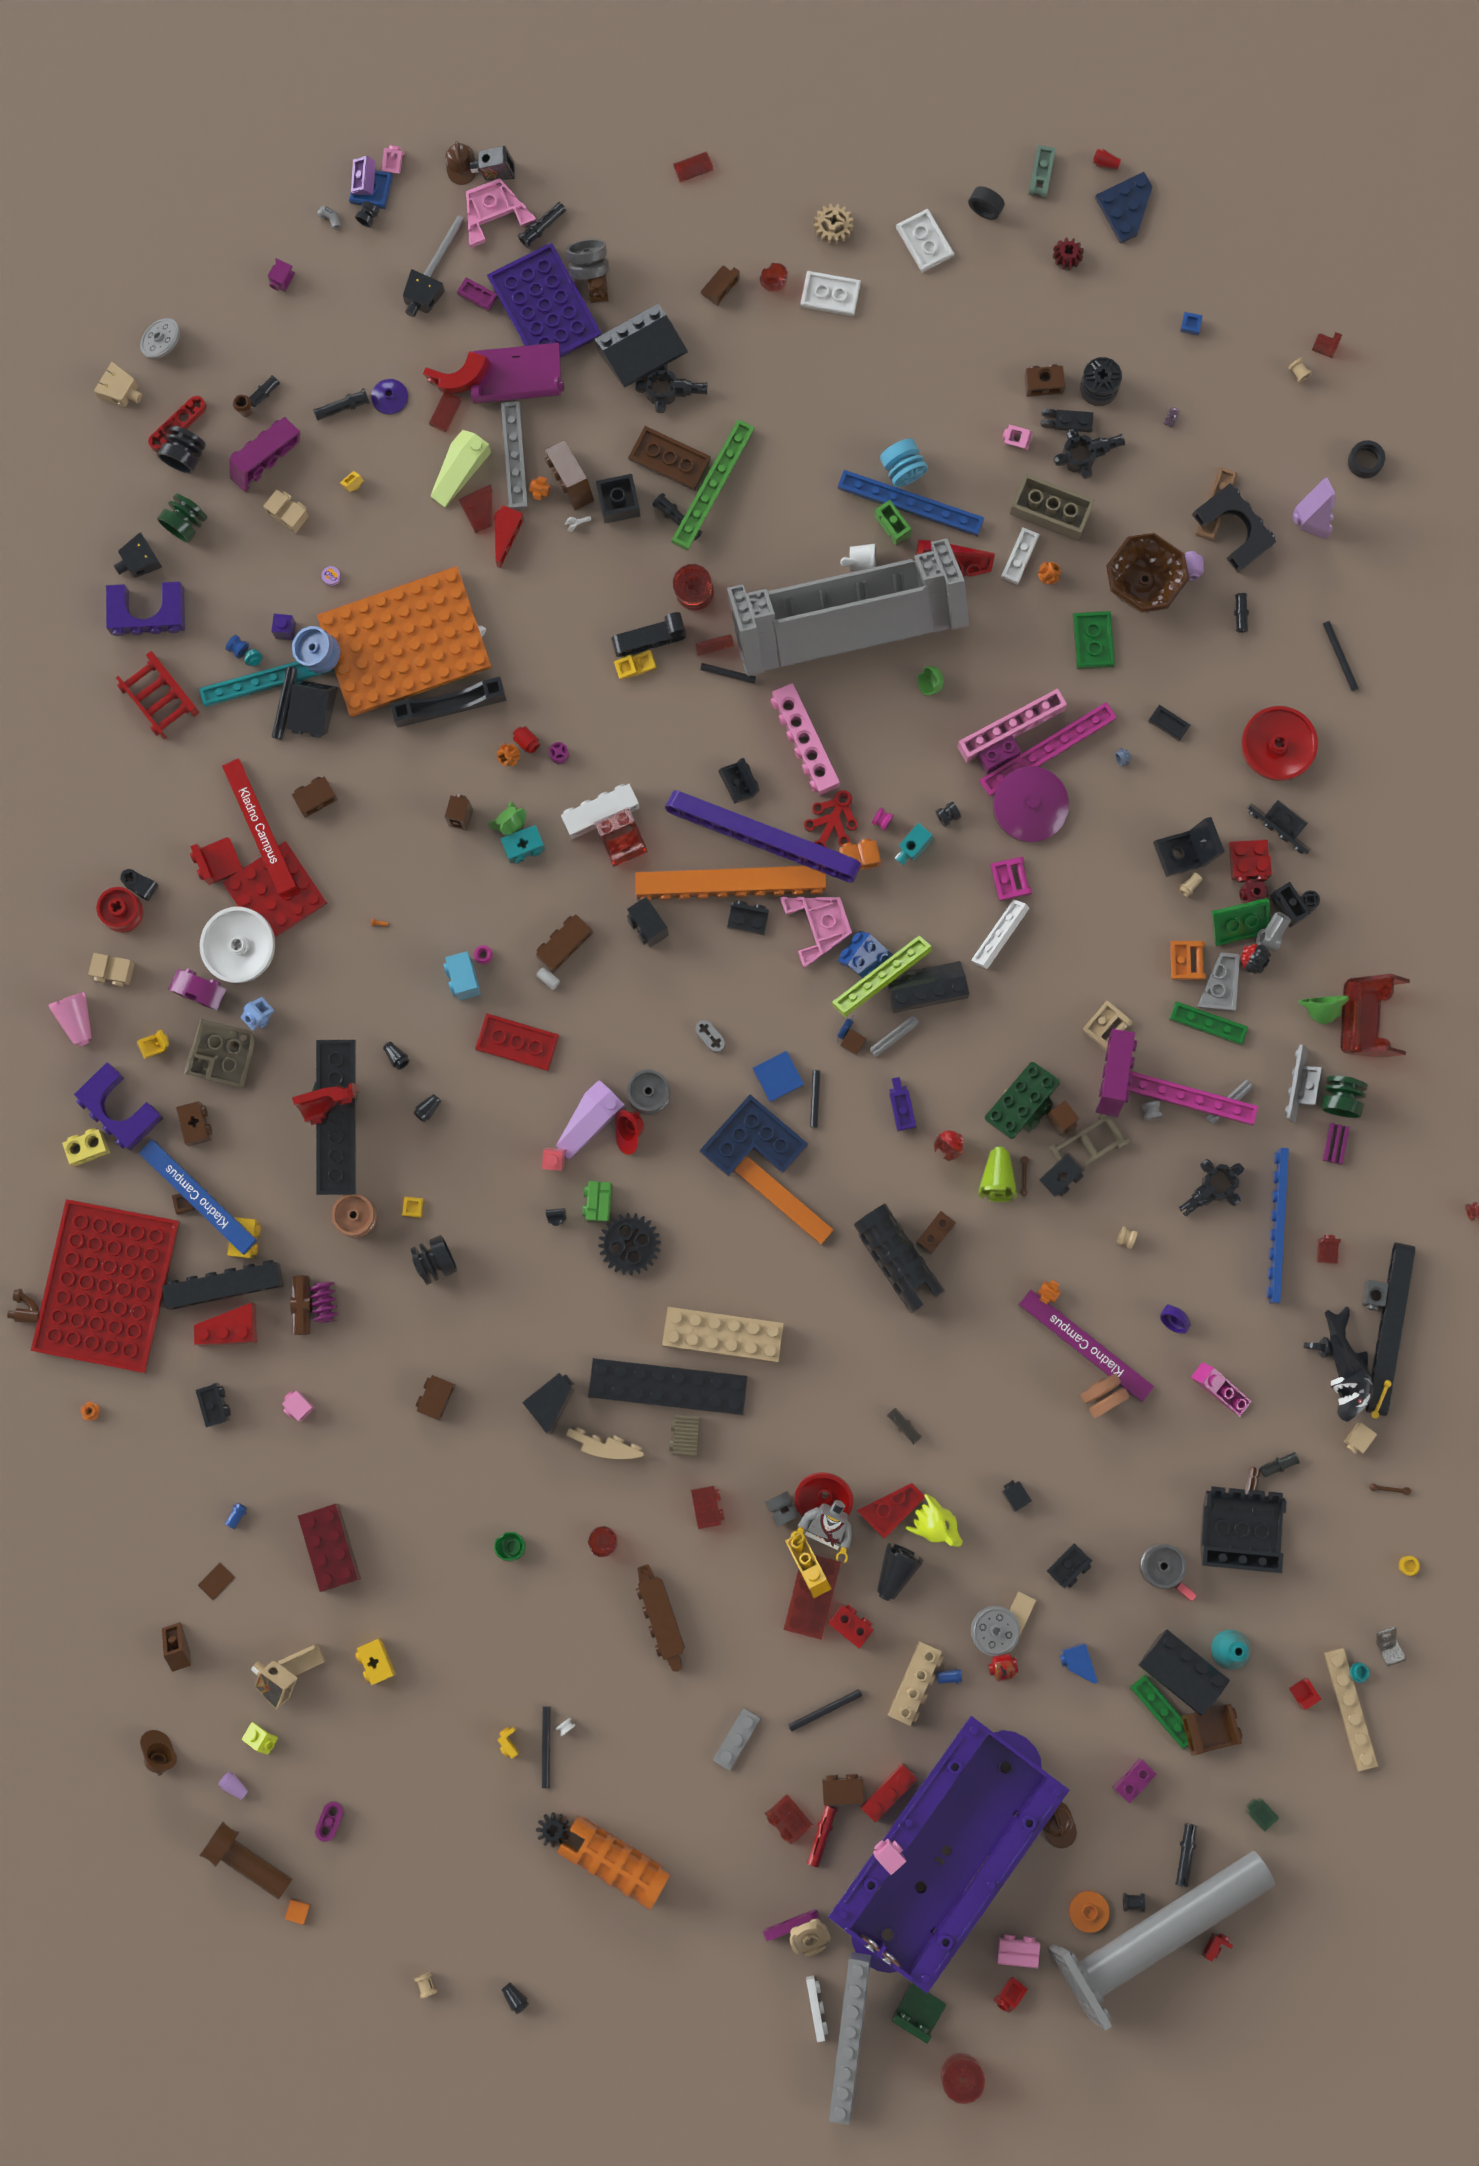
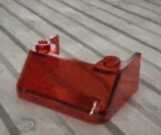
[1340,974,1410,1057]

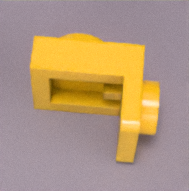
[136,1029,169,1059]
[498,1726,520,1759]

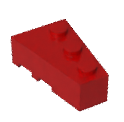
[194,1302,257,1346]

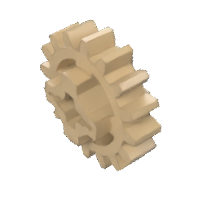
[814,204,853,244]

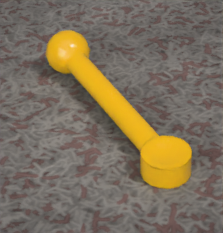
[1370,1380,1392,1419]

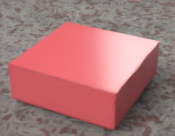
[1174,1582,1196,1601]

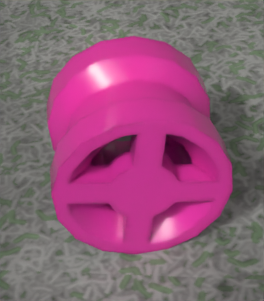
[871,807,894,831]

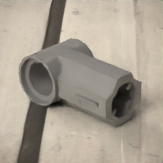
[1256,911,1291,951]

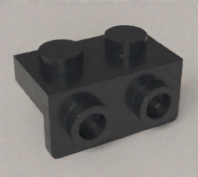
[718,758,760,804]
[196,1382,231,1428]
[1046,1543,1093,1589]

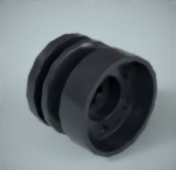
[1080,357,1122,406]
[157,426,206,474]
[410,1235,458,1285]

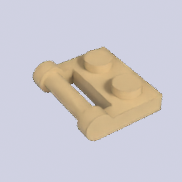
[1082,1001,1133,1051]

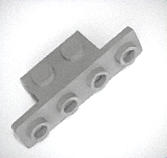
[1285,1044,1324,1123]

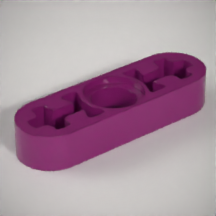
[763,1909,820,1941]

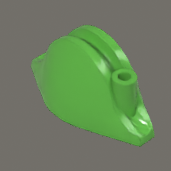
[1298,996,1349,1024]

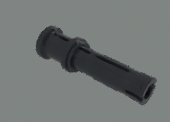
[517,202,567,248]
[313,388,370,421]
[652,493,702,541]

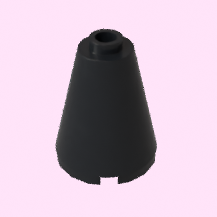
[877,1543,924,1601]

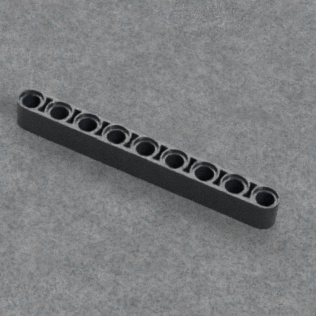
[1366,1242,1415,1416]

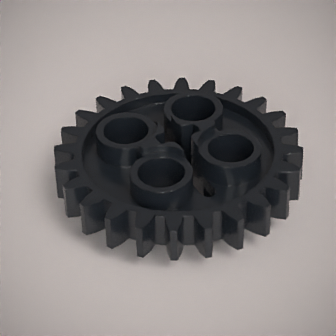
[598,1213,661,1276]

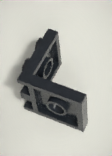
[1153,817,1225,877]

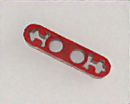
[148,396,206,452]

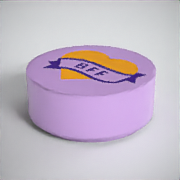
[321,566,341,586]

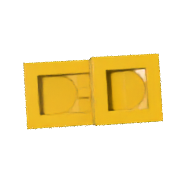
[614,650,657,679]

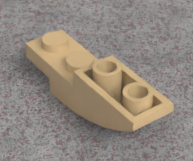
[566,1427,645,1460]

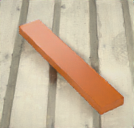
[734,1156,834,1245]

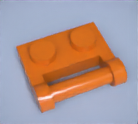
[1170,941,1206,980]

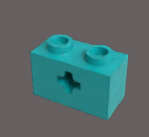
[500,825,545,864]

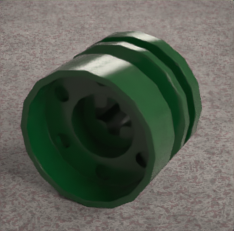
[157,493,208,543]
[1321,1076,1368,1118]

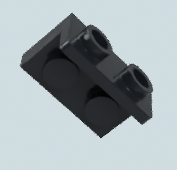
[727,901,769,935]

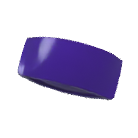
[1160,1304,1191,1334]

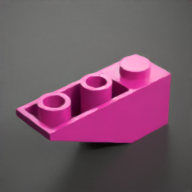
[1191,1362,1252,1417]

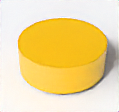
[1399,1556,1420,1576]

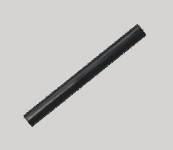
[1323,621,1359,692]
[788,1689,862,1732]
[542,1706,551,1788]

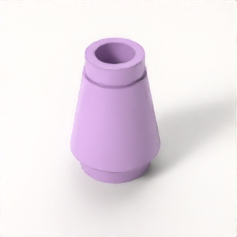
[218,1771,248,1800]

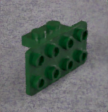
[985,1062,1060,1139]

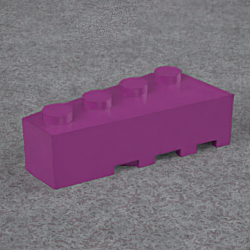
[229,417,300,492]

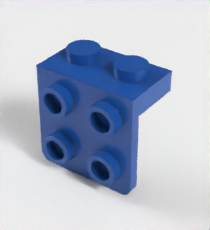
[837,931,893,979]

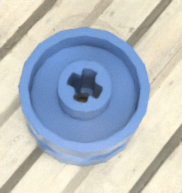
[292,626,341,673]

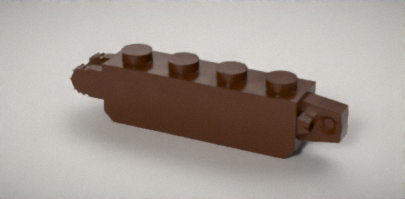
[636,1564,685,1672]

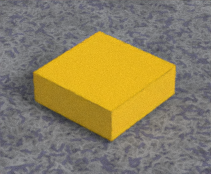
[402,1197,424,1218]

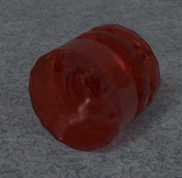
[673,564,714,611]
[940,2053,985,2104]

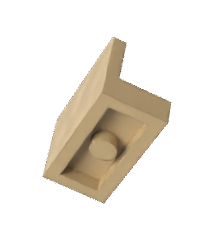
[278,1644,325,1676]

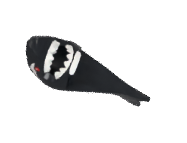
[1325,1306,1374,1422]

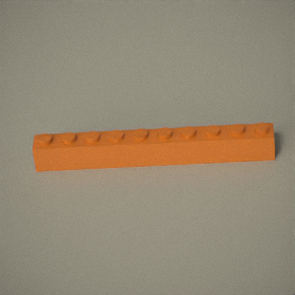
[635,866,826,901]

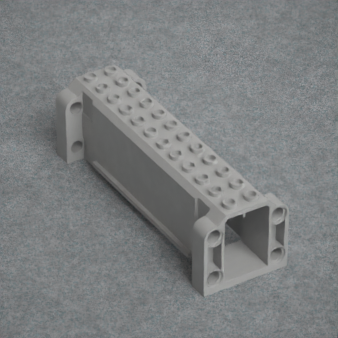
[727,538,969,676]

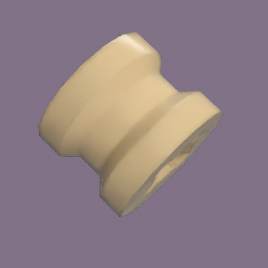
[1116,1226,1138,1249]

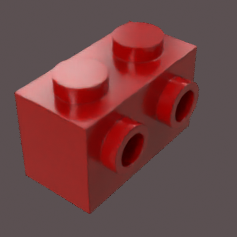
[828,1604,874,1649]

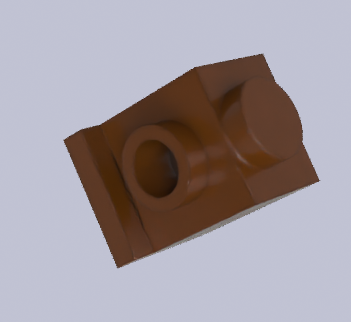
[588,274,608,303]

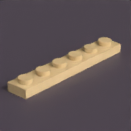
[1323,1648,1378,1771]

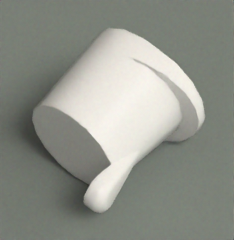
[840,544,876,571]

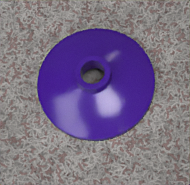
[371,379,408,415]

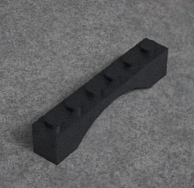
[390,677,507,728]

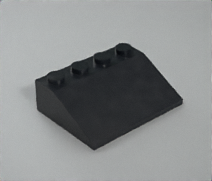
[595,304,688,388]

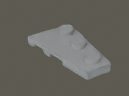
[1197,952,1240,1012]

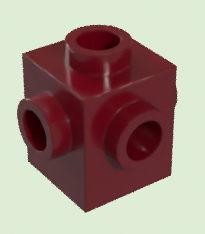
[1239,879,1269,903]

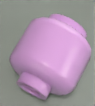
[1185,551,1204,581]

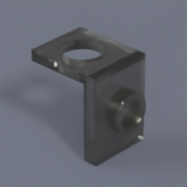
[1376,1627,1406,1666]

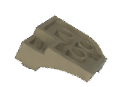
[184,1019,254,1088]

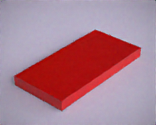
[475,1013,559,1072]

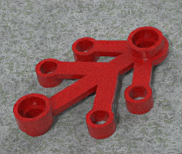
[804,790,858,847]

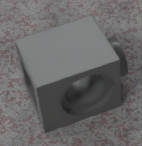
[1362,1280,1389,1311]

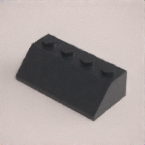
[887,961,969,1013]
[1138,1629,1230,1716]

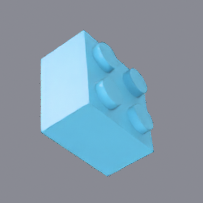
[443,951,481,1001]

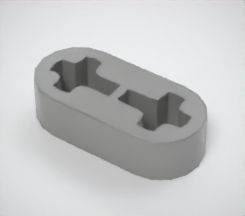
[695,1020,725,1053]

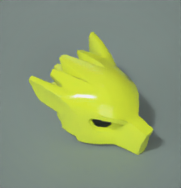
[905,1494,963,1547]

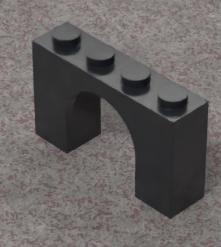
[1192,483,1277,573]

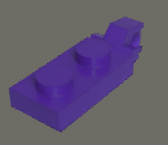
[889,1077,916,1132]

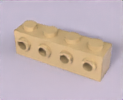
[888,1641,944,1726]

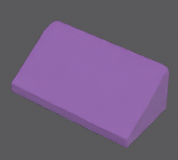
[351,156,376,195]

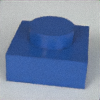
[1180,312,1203,335]

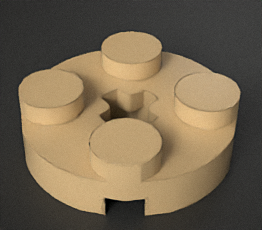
[790,1919,831,1956]

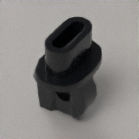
[1304,1337,1333,1358]

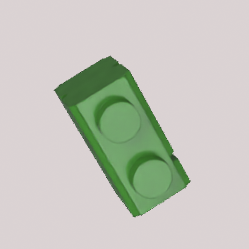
[874,500,912,546]
[582,1181,612,1223]

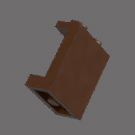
[1181,1704,1242,1756]

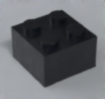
[596,474,641,524]
[627,897,669,948]

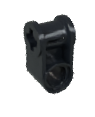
[120,869,159,901]

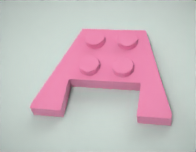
[466,178,536,248]
[780,897,852,968]

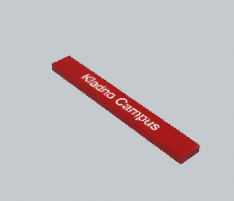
[222,758,297,896]

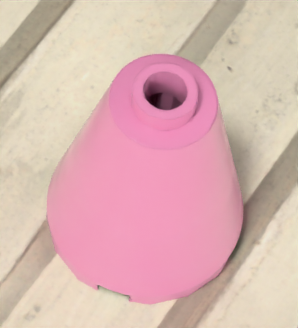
[48,992,92,1047]

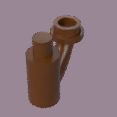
[7,1289,40,1324]

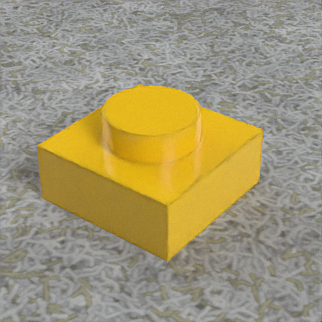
[340,471,364,492]

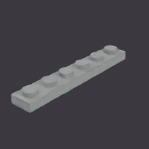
[501,401,528,510]

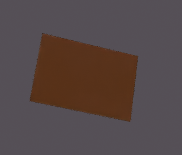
[198,1563,235,1600]

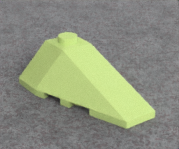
[431,430,491,508]

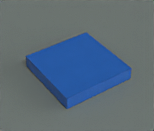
[349,170,393,209]
[752,1051,804,1102]

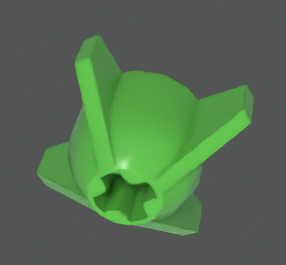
[488,802,527,835]

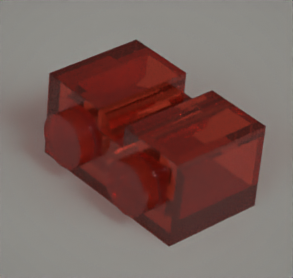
[691,1486,725,1529]

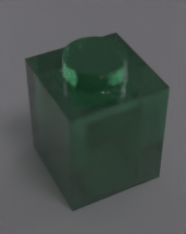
[1245,1798,1279,1832]

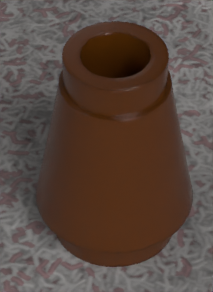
[233,395,251,417]

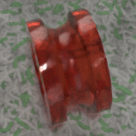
[1465,1202,1479,1221]

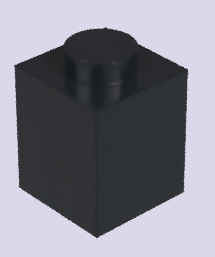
[1001,1480,1032,1512]

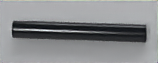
[700,663,756,684]
[810,1070,820,1128]

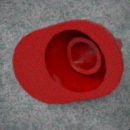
[615,1110,644,1155]

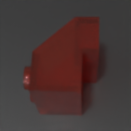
[594,808,648,867]

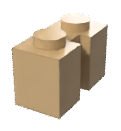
[263,489,309,534]
[88,953,135,987]

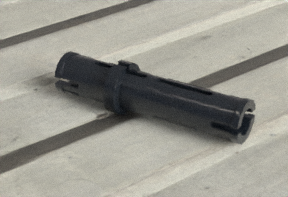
[1175,1823,1197,1887]

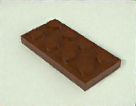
[628,426,711,491]

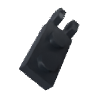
[1041,409,1094,433]

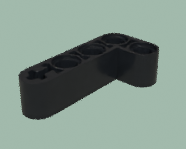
[611,612,686,657]

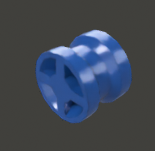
[225,635,249,659]

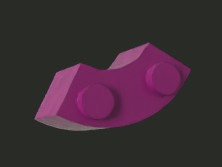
[168,968,226,1010]

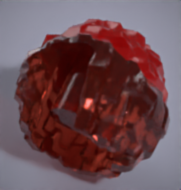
[934,1130,964,1161]

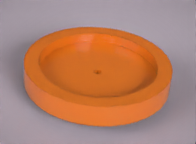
[1069,1890,1110,1933]

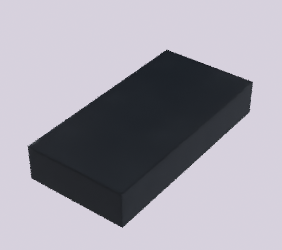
[1149,704,1191,742]

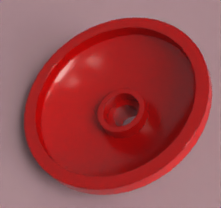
[794,1472,854,1517]

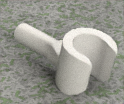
[565,516,591,532]

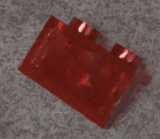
[765,1794,813,1844]

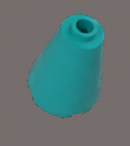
[1211,1630,1251,1670]

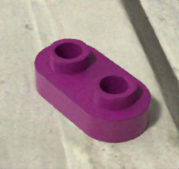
[315,1801,344,1842]

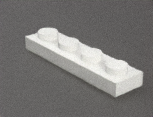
[971,899,1029,969]

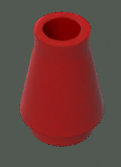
[1092,148,1121,170]

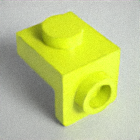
[241,1722,278,1755]

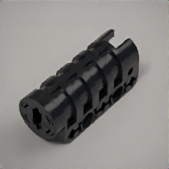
[854,1203,945,1314]

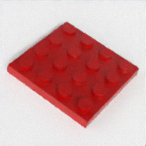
[222,841,327,937]

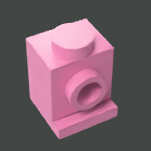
[1003,424,1033,451]

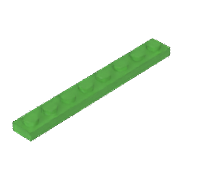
[671,419,755,551]

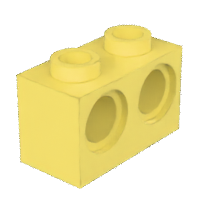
[62,1128,110,1167]

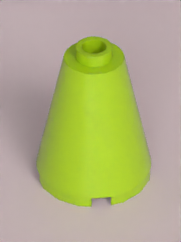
[978,1147,1017,1202]

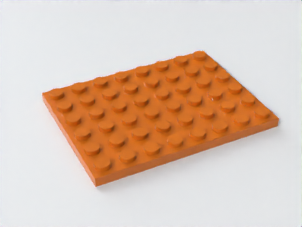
[317,566,492,717]

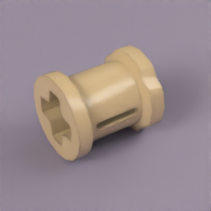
[1288,358,1313,383]
[414,1972,437,1999]

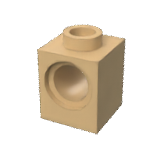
[1344,1423,1377,1454]

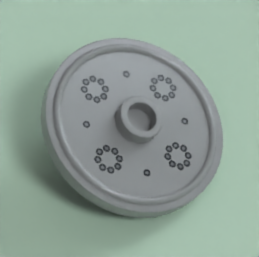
[140,318,180,359]
[971,1606,1020,1656]

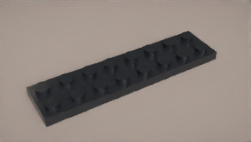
[316,1039,356,1195]
[588,1358,748,1415]

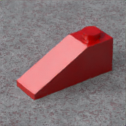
[494,505,524,568]

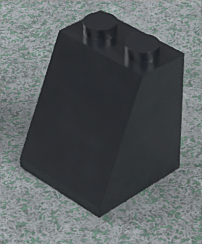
[286,680,338,738]
[522,1373,574,1435]

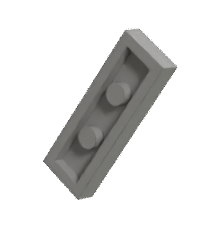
[713,1708,761,1771]

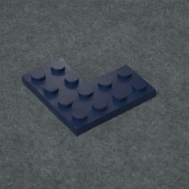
[699,1094,808,1177]

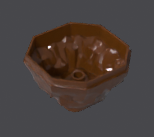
[1106,533,1189,613]

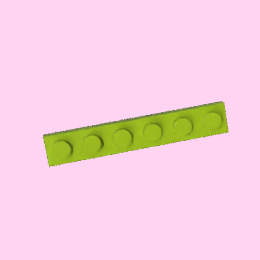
[832,936,932,1017]

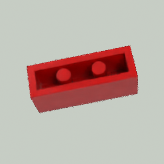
[860,1763,917,1823]

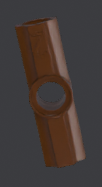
[290,1275,312,1335]

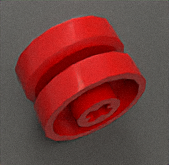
[96,887,144,933]

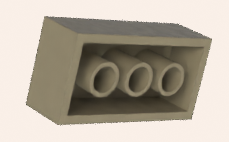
[1010,473,1095,541]

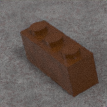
[536,914,593,973]

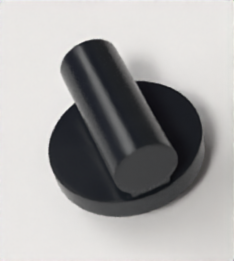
[546,1208,567,1226]

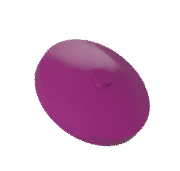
[993,766,1069,843]

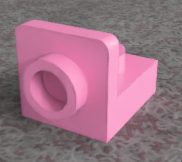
[381,145,405,174]

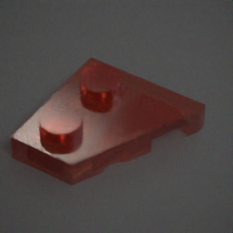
[458,484,492,533]

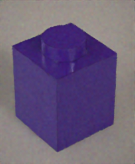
[271,613,296,640]

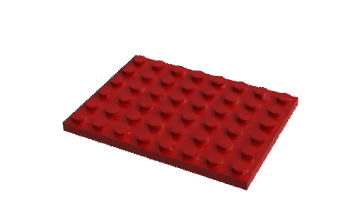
[31,1199,180,1373]

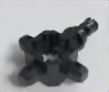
[635,364,708,413]
[1054,428,1125,479]
[1179,1159,1244,1217]

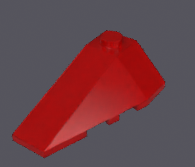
[916,540,995,577]

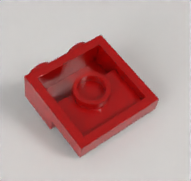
[1229,840,1272,883]

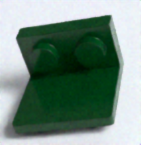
[892,1983,946,2044]

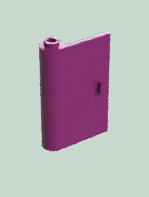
[471,343,564,404]

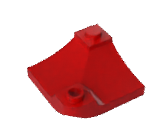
[292,1083,360,1125]

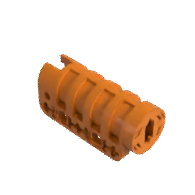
[557,1815,671,1910]

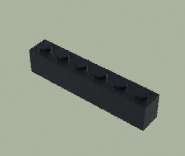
[162,1260,284,1310]

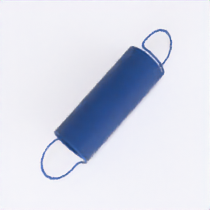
[837,1015,854,1042]

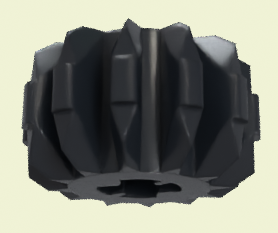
[536,1812,570,1848]

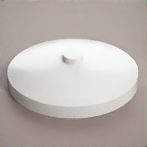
[200,907,275,983]

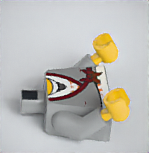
[791,1500,852,1563]

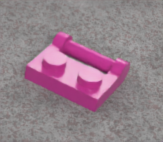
[990,857,1032,901]

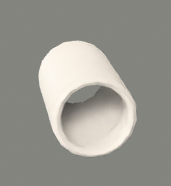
[536,967,560,990]

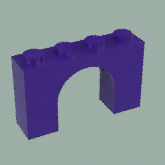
[106,582,185,636]
[74,1062,163,1150]

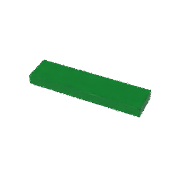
[1169,1001,1248,1046]
[1130,1674,1188,1750]

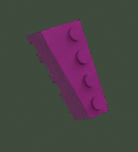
[1095,1028,1137,1117]

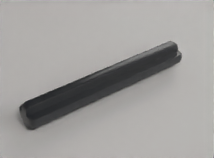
[272,666,297,740]

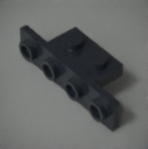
[1247,800,1311,854]

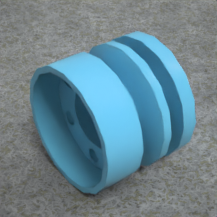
[880,438,928,487]

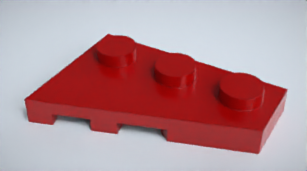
[856,1483,925,1539]

